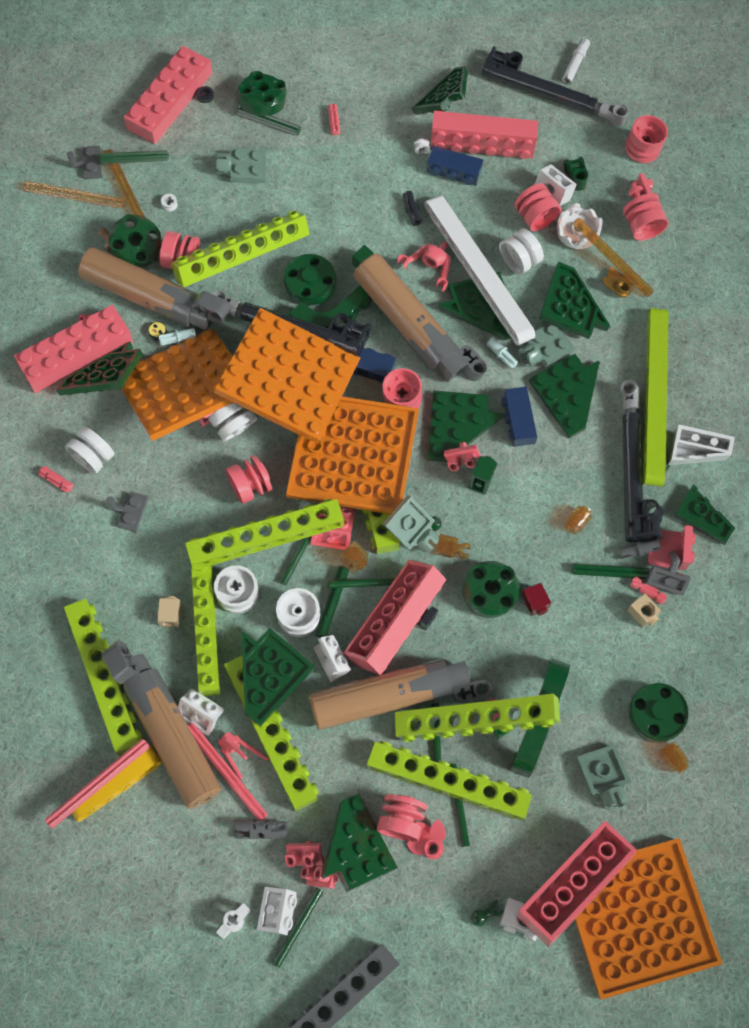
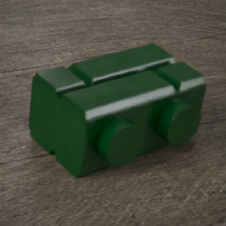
[469,456,498,495]

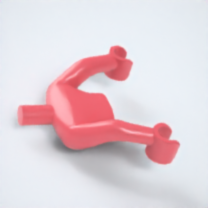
[396,242,451,292]

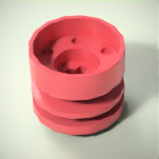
[625,115,668,163]
[514,183,562,232]
[623,194,669,241]
[160,231,200,270]
[382,368,422,408]
[225,455,272,505]
[376,794,427,842]

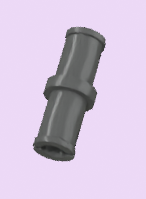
[620,538,661,559]

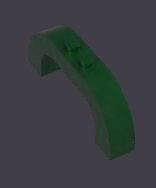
[289,245,374,328]
[510,657,571,778]

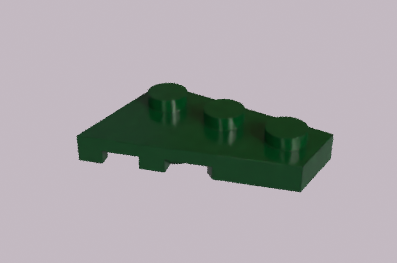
[674,484,735,546]

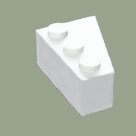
[668,425,735,465]

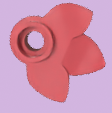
[407,820,446,859]

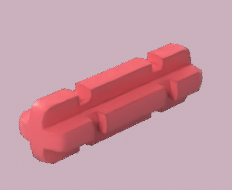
[328,104,340,135]
[39,466,73,493]
[630,577,667,604]

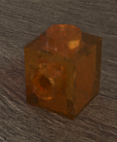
[341,541,368,574]

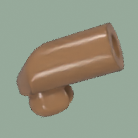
[97,226,117,253]

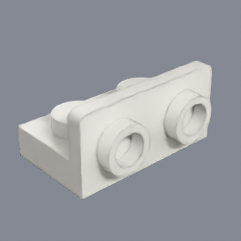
[314,635,351,682]
[178,689,224,736]
[257,887,297,935]

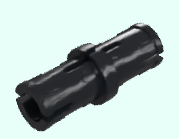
[402,191,422,226]

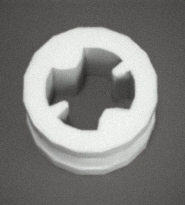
[414,138,430,154]
[161,194,178,212]

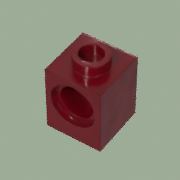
[521,583,551,616]

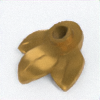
[602,267,634,298]

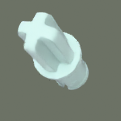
[159,328,196,346]
[486,337,518,369]

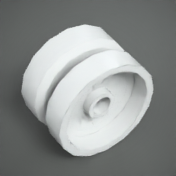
[499,228,544,275]
[208,403,257,442]
[65,426,114,475]
[214,565,259,614]
[276,588,320,638]

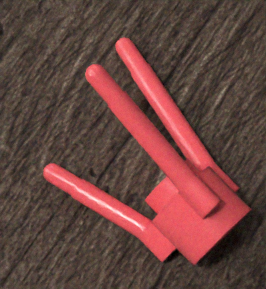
[218,732,269,780]

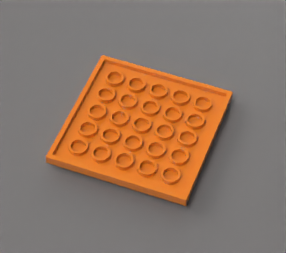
[214,308,360,444]
[121,328,234,441]
[286,397,419,514]
[575,838,723,1000]

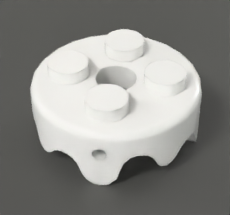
[556,203,602,249]

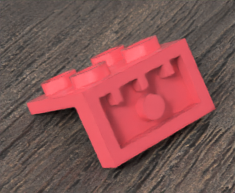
[311,507,356,551]

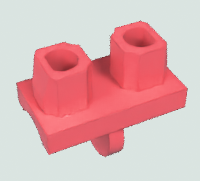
[628,174,659,199]
[444,442,482,472]
[285,841,325,867]
[300,865,338,889]

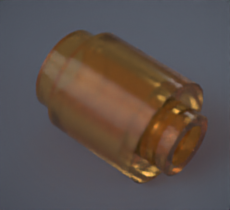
[565,506,592,534]
[661,742,690,774]

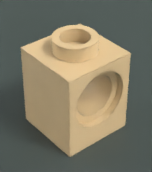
[627,594,661,628]
[157,596,182,627]

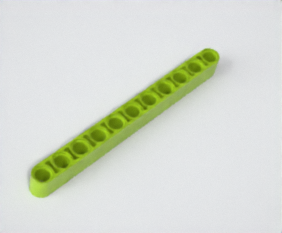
[643,308,669,487]

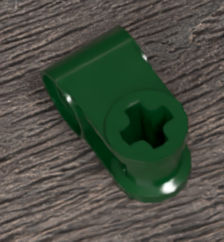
[563,156,588,191]

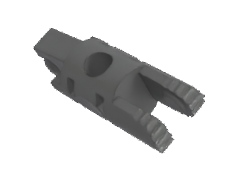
[233,820,287,839]

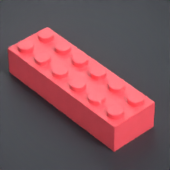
[124,45,213,144]
[430,111,538,159]
[14,304,133,393]
[343,560,446,675]
[517,821,637,948]

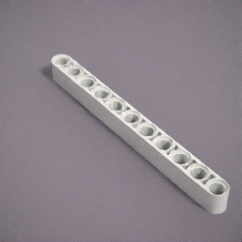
[424,195,535,345]

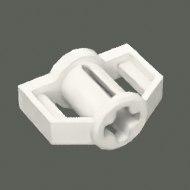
[216,903,251,940]

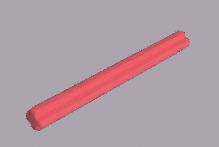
[188,723,267,820]
[45,739,149,828]

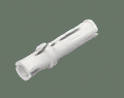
[561,38,590,85]

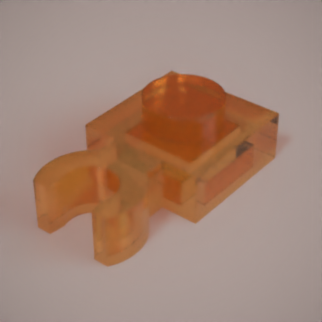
[435,534,471,559]

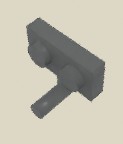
[66,145,102,180]
[106,491,149,533]
[646,551,691,596]

